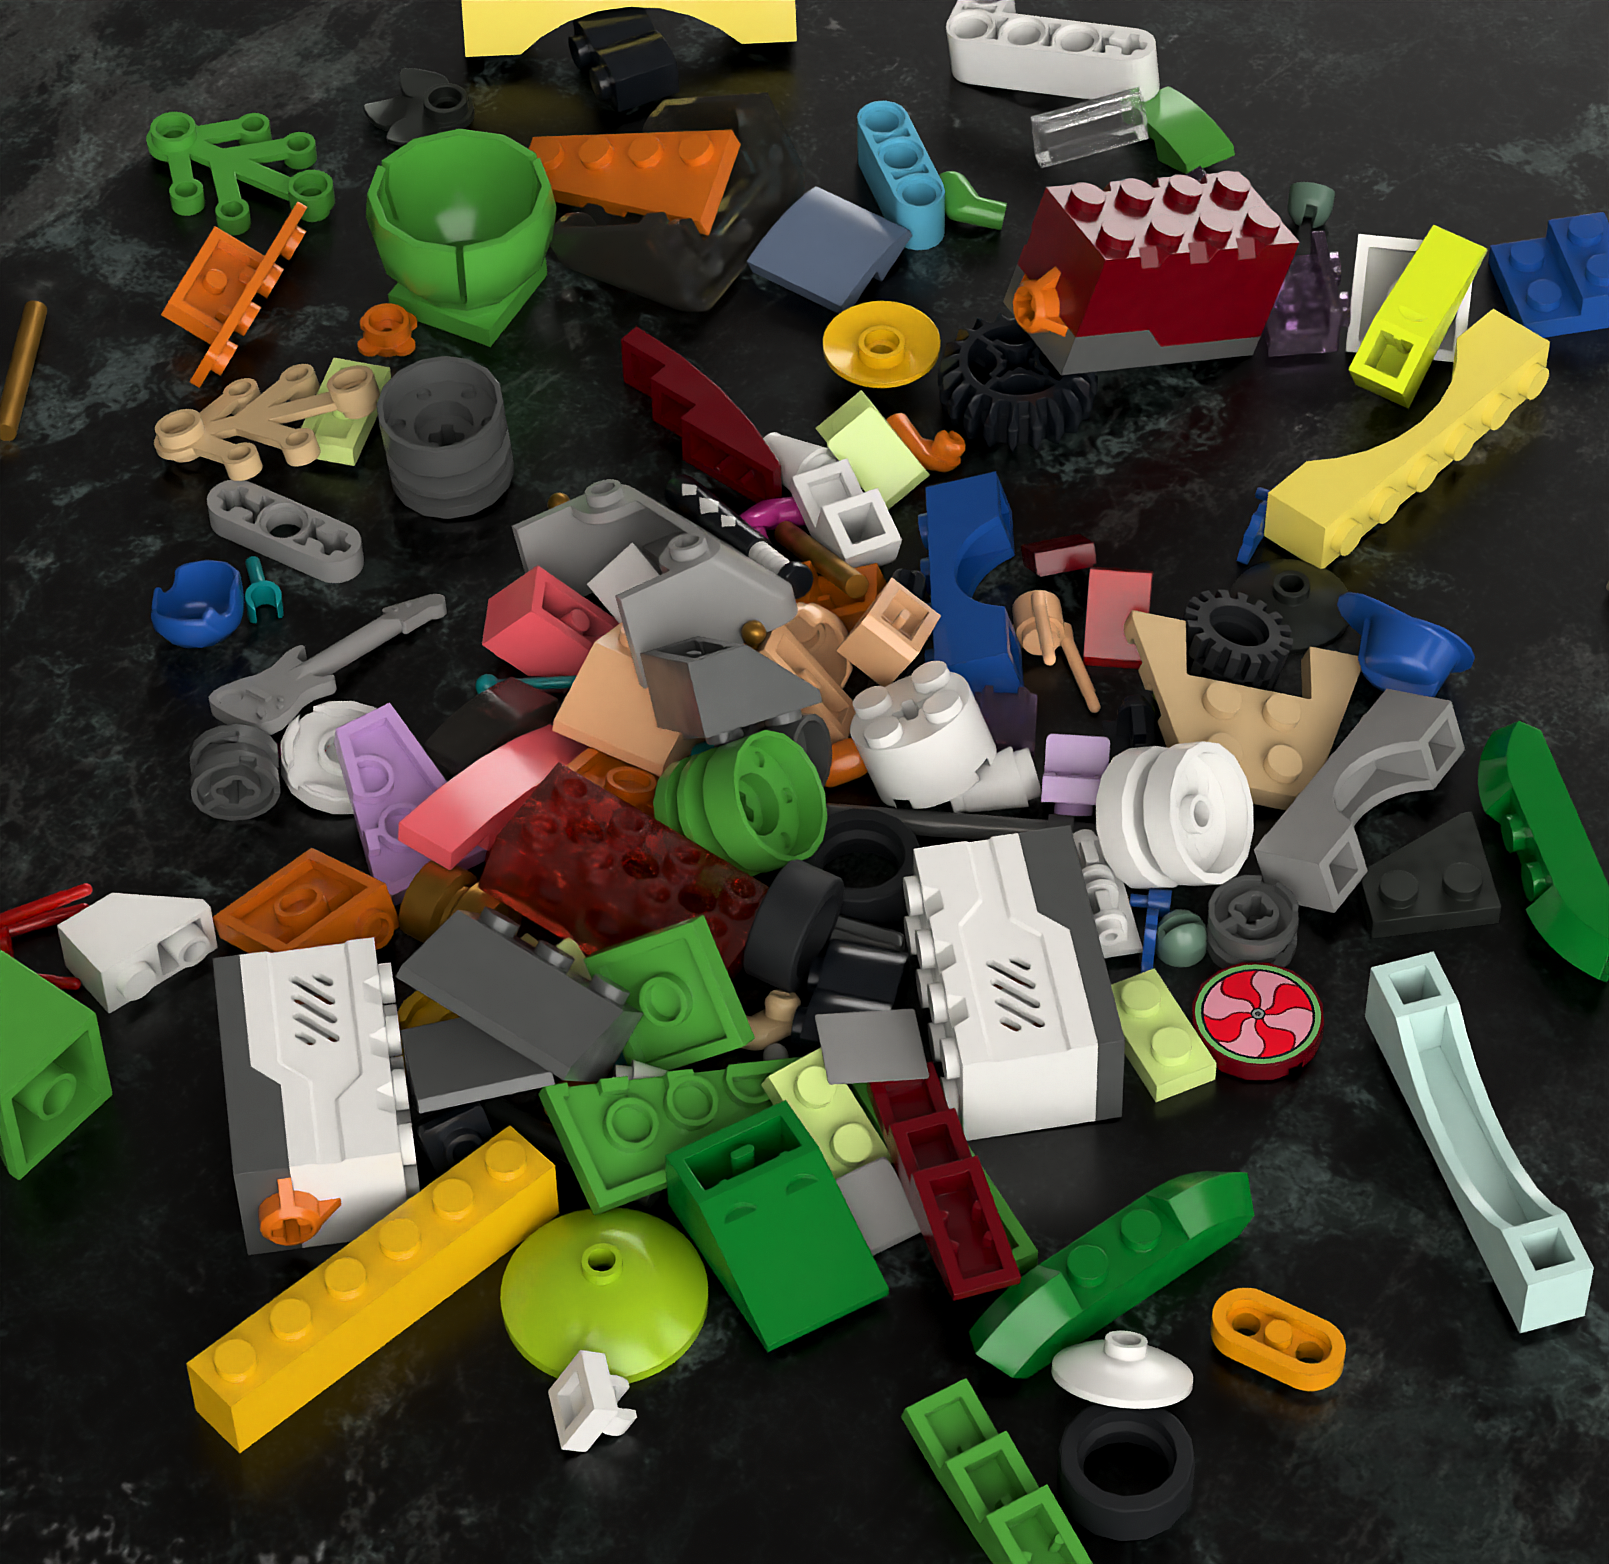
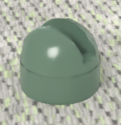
[1287,182,1335,229]
[1155,909,1208,967]

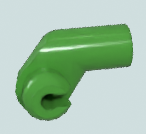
[939,171,1007,230]

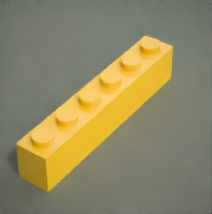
[186,1125,559,1453]

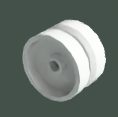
[1096,741,1254,890]

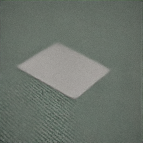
[815,1009,929,1085]

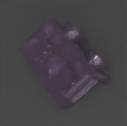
[1263,231,1351,357]

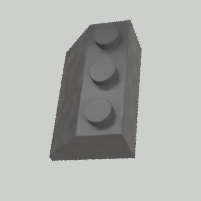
[396,906,643,1083]

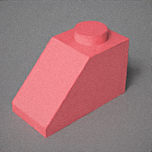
[482,565,619,677]

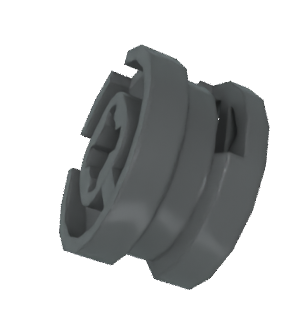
[189,724,280,821]
[1206,875,1299,969]

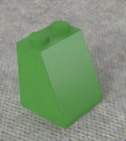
[0,949,113,1180]

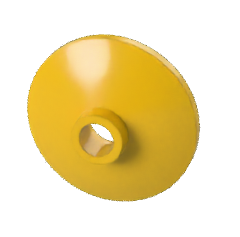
[823,301,941,388]

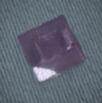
[975,685,1038,758]

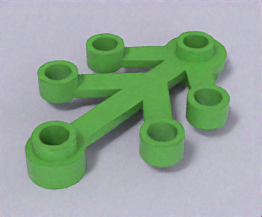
[146,112,335,236]

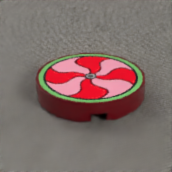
[1191,962,1324,1080]

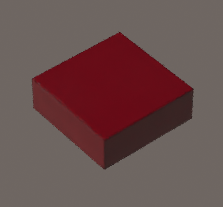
[1021,534,1097,577]

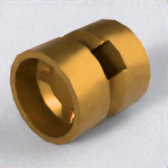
[398,860,523,943]

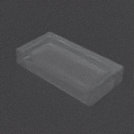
[1031,87,1149,168]

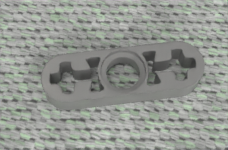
[207,480,364,583]

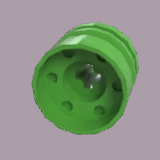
[653,730,827,889]

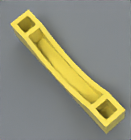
[461,0,797,57]
[1264,309,1550,569]

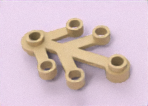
[154,364,380,481]

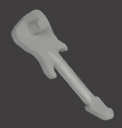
[208,594,447,735]

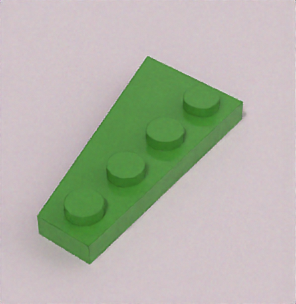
[538,1056,804,1215]

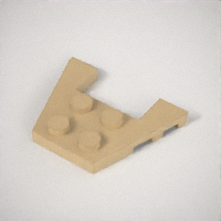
[1124,610,1361,810]

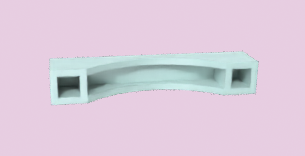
[1365,952,1594,1333]

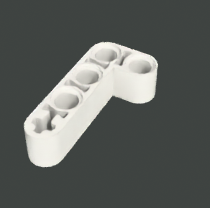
[946,0,1160,104]

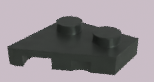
[1357,812,1501,938]

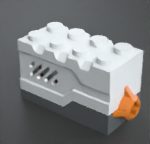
[903,825,1125,1141]
[213,937,420,1255]

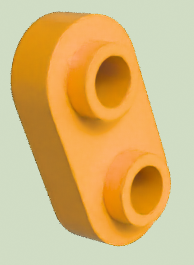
[1211,1288,1346,1391]

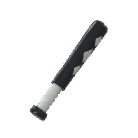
[664,474,814,599]

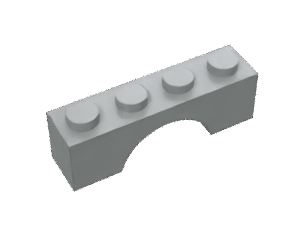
[1254,689,1465,913]

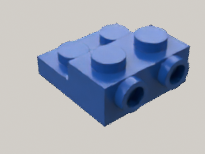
[1488,212,1609,338]

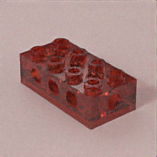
[477,762,769,982]

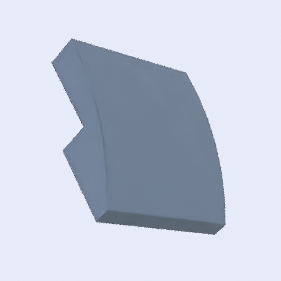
[747,186,912,314]

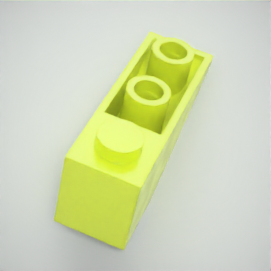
[1348,225,1488,409]

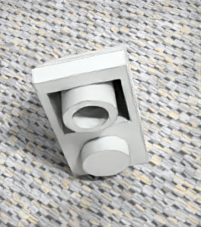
[57,893,218,1014]

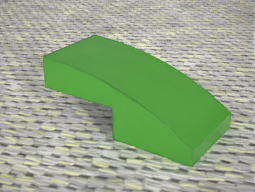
[1121,86,1235,175]

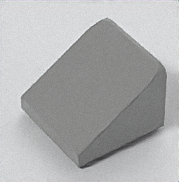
[835,1157,921,1255]

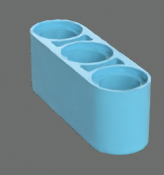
[857,101,945,250]

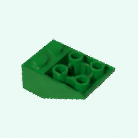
[665,1100,889,1352]

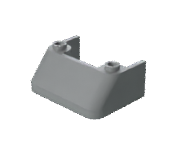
[512,479,798,689]

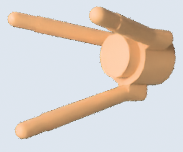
[997,590,1101,713]

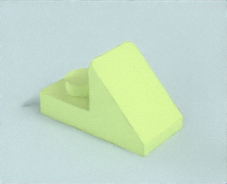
[816,390,930,510]

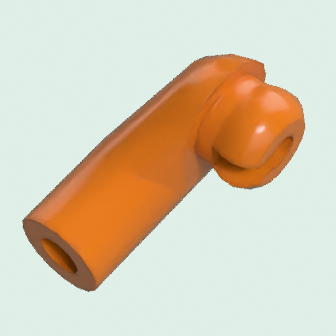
[886,413,966,473]

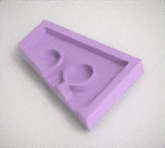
[334,703,487,906]

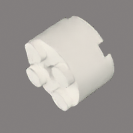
[850,661,997,809]

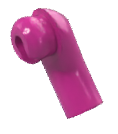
[739,496,806,539]

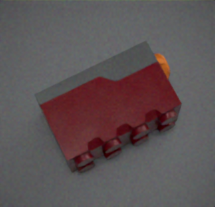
[1003,171,1300,375]

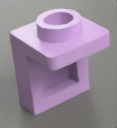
[1041,733,1110,816]

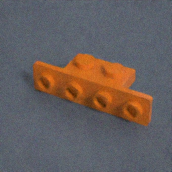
[161,201,307,388]

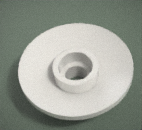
[1051,1331,1193,1409]

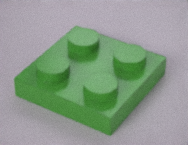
[583,915,755,1071]

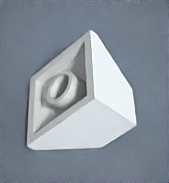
[1346,234,1472,362]

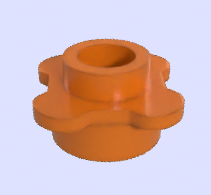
[357,303,417,357]

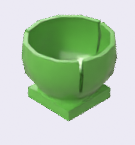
[366,129,557,347]

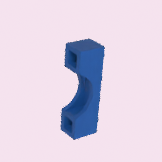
[918,471,1024,703]

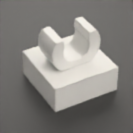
[548,1350,637,1452]

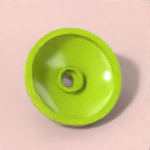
[500,1207,708,1383]

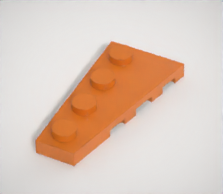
[529,130,741,236]

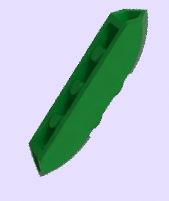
[1478,721,1609,982]
[969,1171,1254,1379]

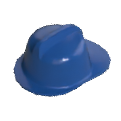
[1337,592,1475,697]

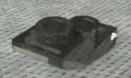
[423,677,558,776]

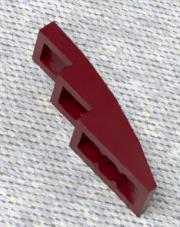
[621,326,782,503]
[866,1061,1021,1301]

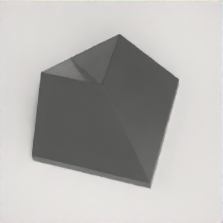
[400,1017,555,1114]

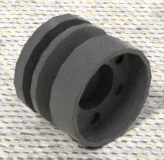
[376,356,515,519]

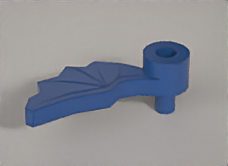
[1236,485,1277,565]
[1130,888,1172,974]

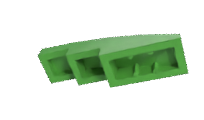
[901,1378,1093,1564]

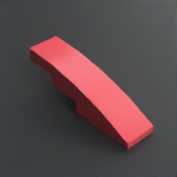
[398,724,589,870]

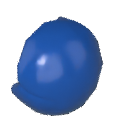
[151,560,244,648]

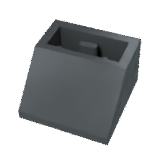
[640,636,822,745]

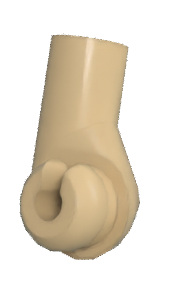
[741,989,801,1051]

